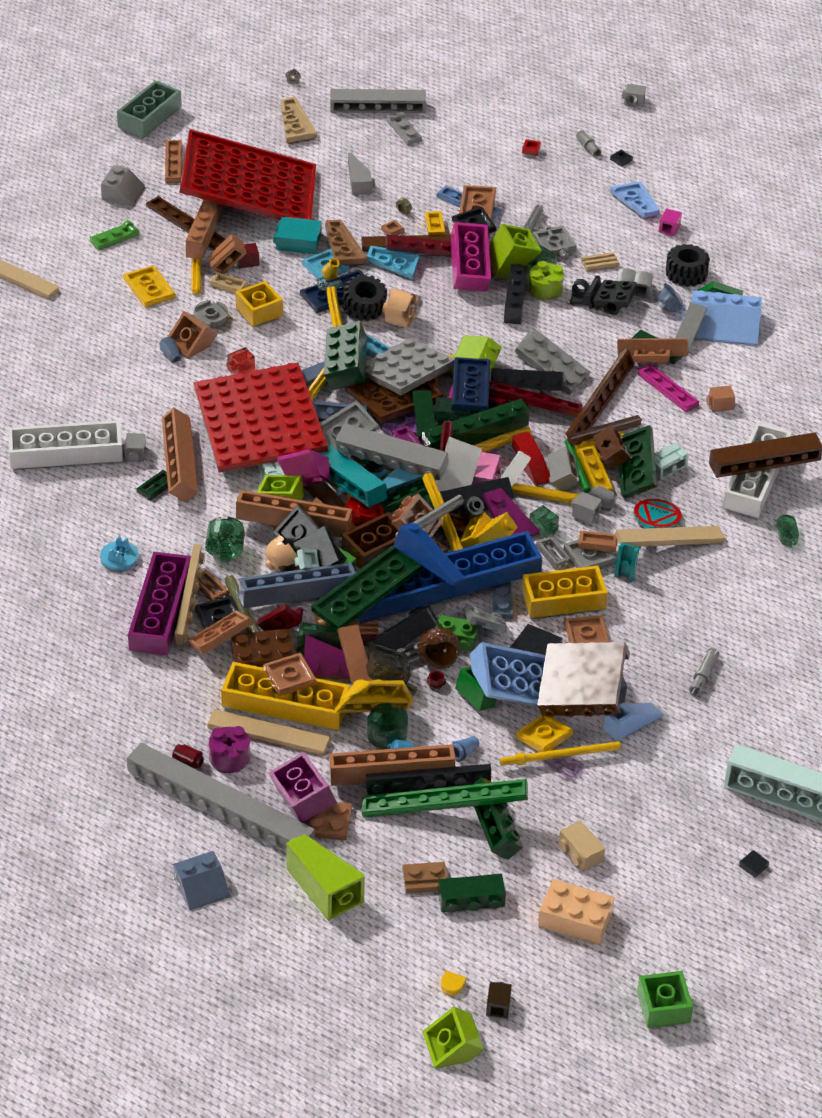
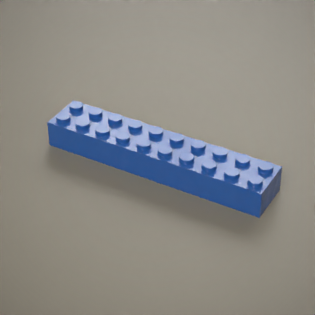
[357,531,542,624]

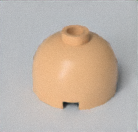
[265,535,298,572]

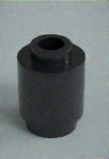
[458,496,484,519]

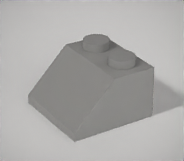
[101,165,145,206]

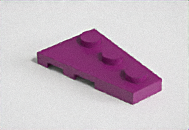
[482,488,540,536]

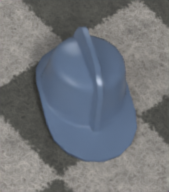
[658,283,683,312]

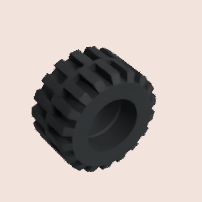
[665,244,710,287]
[342,274,387,321]

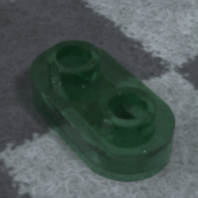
[776,514,799,546]

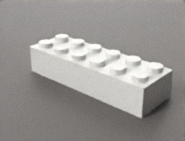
[8,420,123,469]
[723,422,792,518]

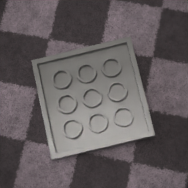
[365,338,455,395]

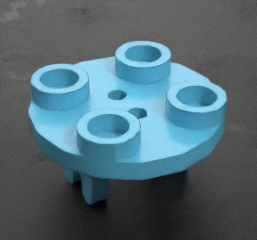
[100,536,139,571]

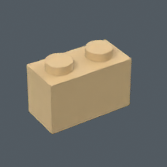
[558,820,606,872]

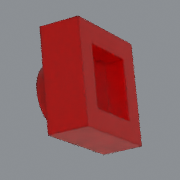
[522,139,541,156]

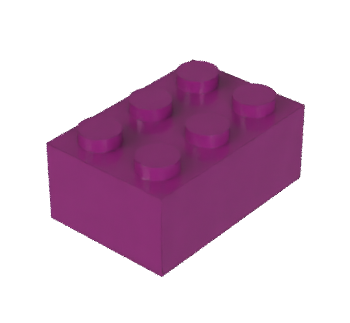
[268,752,337,823]

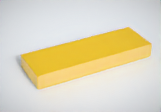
[576,446,614,492]

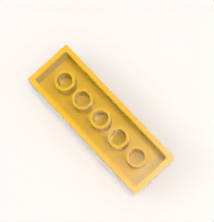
[221,662,350,730]

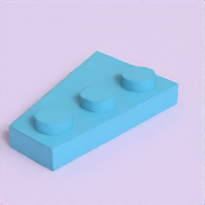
[367,246,420,279]

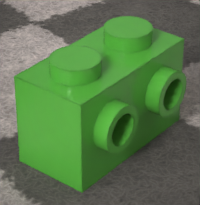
[437,615,479,651]

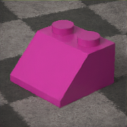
[277,449,330,488]

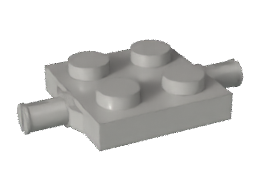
[532,221,577,261]

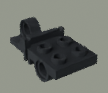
[570,275,637,315]

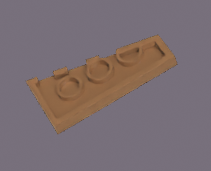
[325,220,368,265]

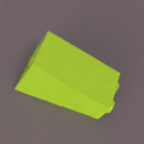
[286,834,365,921]

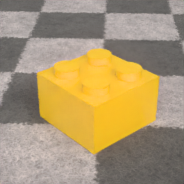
[235,281,283,327]

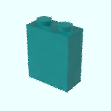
[273,217,322,254]

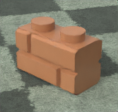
[208,234,247,274]

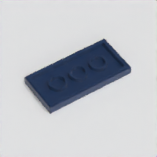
[300,270,363,314]
[451,357,491,412]

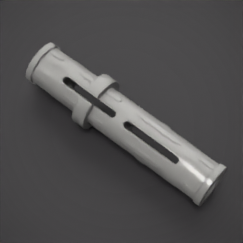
[689,648,720,696]

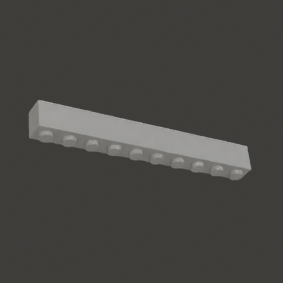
[127,742,315,851]

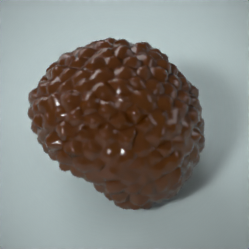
[418,627,460,669]

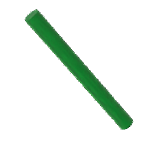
[564,439,591,493]

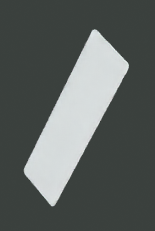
[501,451,531,487]

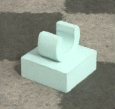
[294,549,319,570]

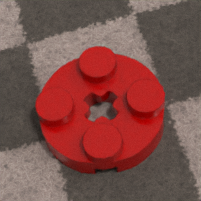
[345,496,383,524]

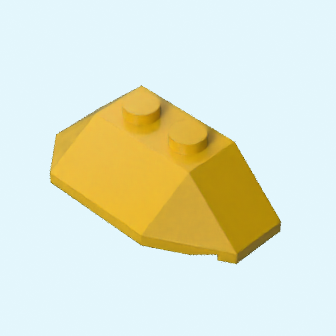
[335,679,414,713]

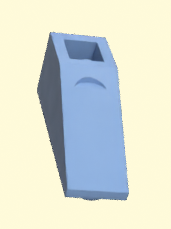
[604,703,664,741]

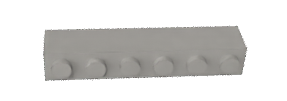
[330,89,426,113]
[335,423,449,481]

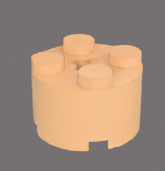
[382,288,418,328]

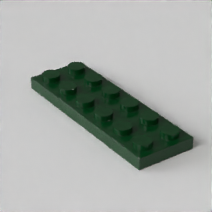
[311,545,423,630]

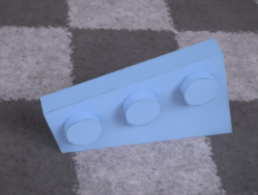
[610,181,660,218]

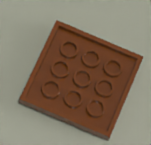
[346,378,444,423]

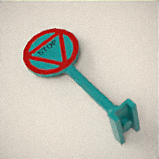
[614,498,682,583]

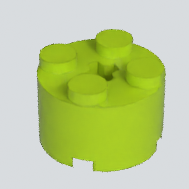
[529,261,564,300]

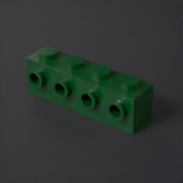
[472,777,523,860]

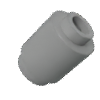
[589,485,618,510]

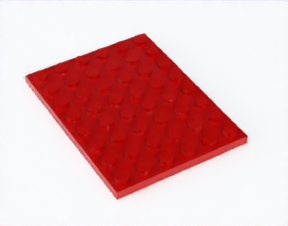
[179,129,316,220]
[193,362,328,473]

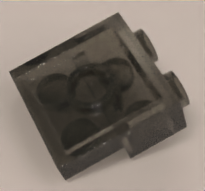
[366,642,411,685]

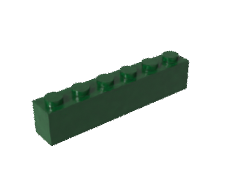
[422,398,530,450]

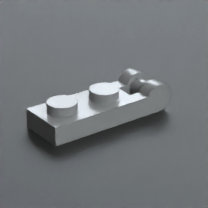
[387,112,422,145]

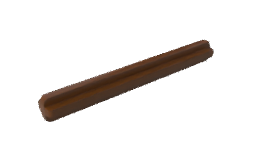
[567,415,642,445]

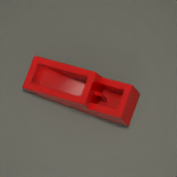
[512,431,550,486]

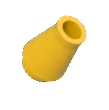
[322,258,339,280]

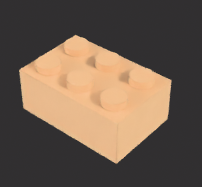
[538,879,615,945]

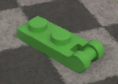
[90,220,140,251]

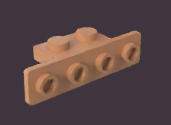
[617,338,688,365]

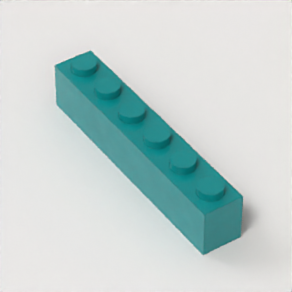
[319,443,387,507]

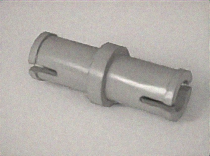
[576,130,602,157]

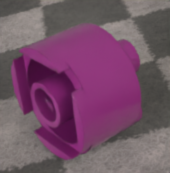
[209,726,250,773]

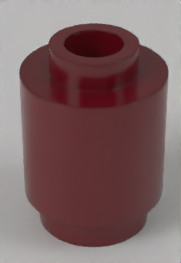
[172,744,204,769]

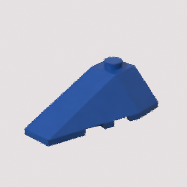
[394,522,465,586]

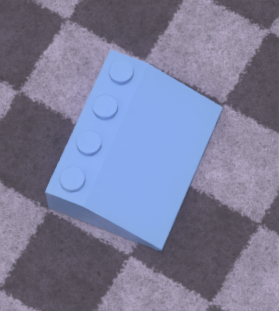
[691,290,762,346]
[470,642,546,707]

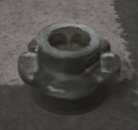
[285,69,301,84]

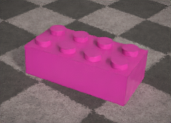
[451,222,491,292]

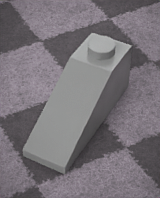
[348,153,375,195]

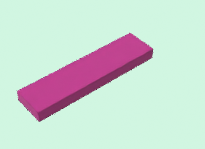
[638,364,699,412]

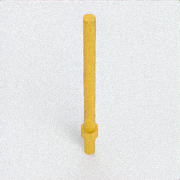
[499,741,621,766]

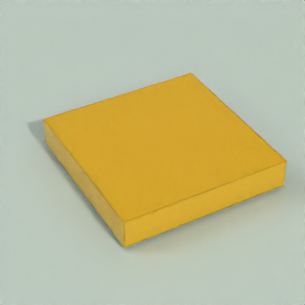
[515,715,573,752]

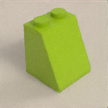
[489,224,542,279]

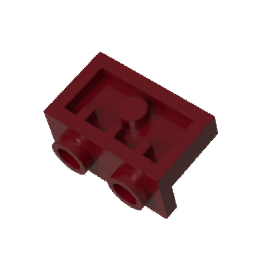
[257,603,304,631]

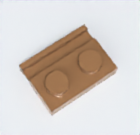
[402,862,447,893]

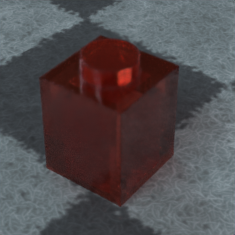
[226,347,255,374]

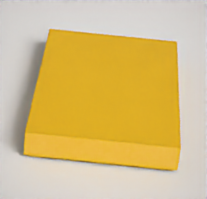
[123,265,176,308]

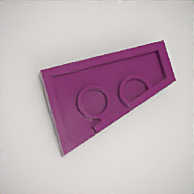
[304,635,350,679]

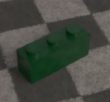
[437,873,506,913]

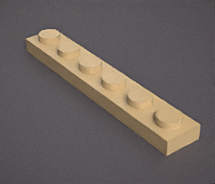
[175,544,205,646]

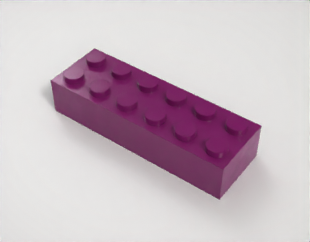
[128,551,191,656]

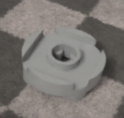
[193,300,228,329]

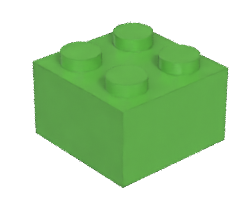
[637,971,693,1028]

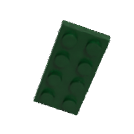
[619,425,657,499]

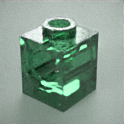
[529,505,559,538]

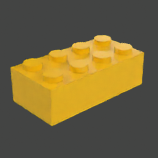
[522,566,608,618]

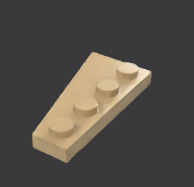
[281,97,317,144]

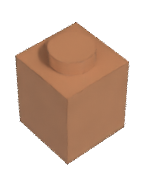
[706,385,735,412]

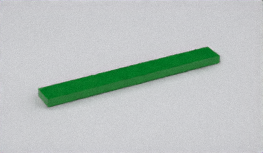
[362,779,528,817]

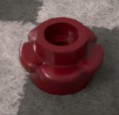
[427,671,446,689]

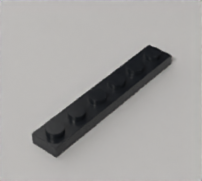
[366,764,491,795]

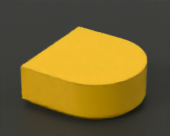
[441,970,466,996]

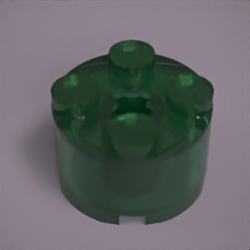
[205,517,245,562]
[367,703,408,750]

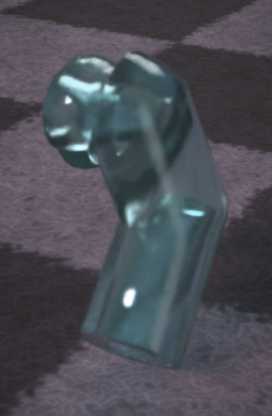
[316,277,343,291]

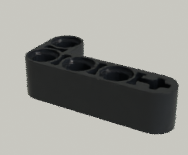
[366,605,439,661]

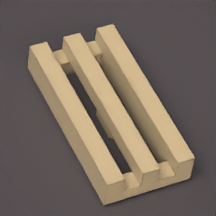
[581,252,619,272]
[210,272,248,294]

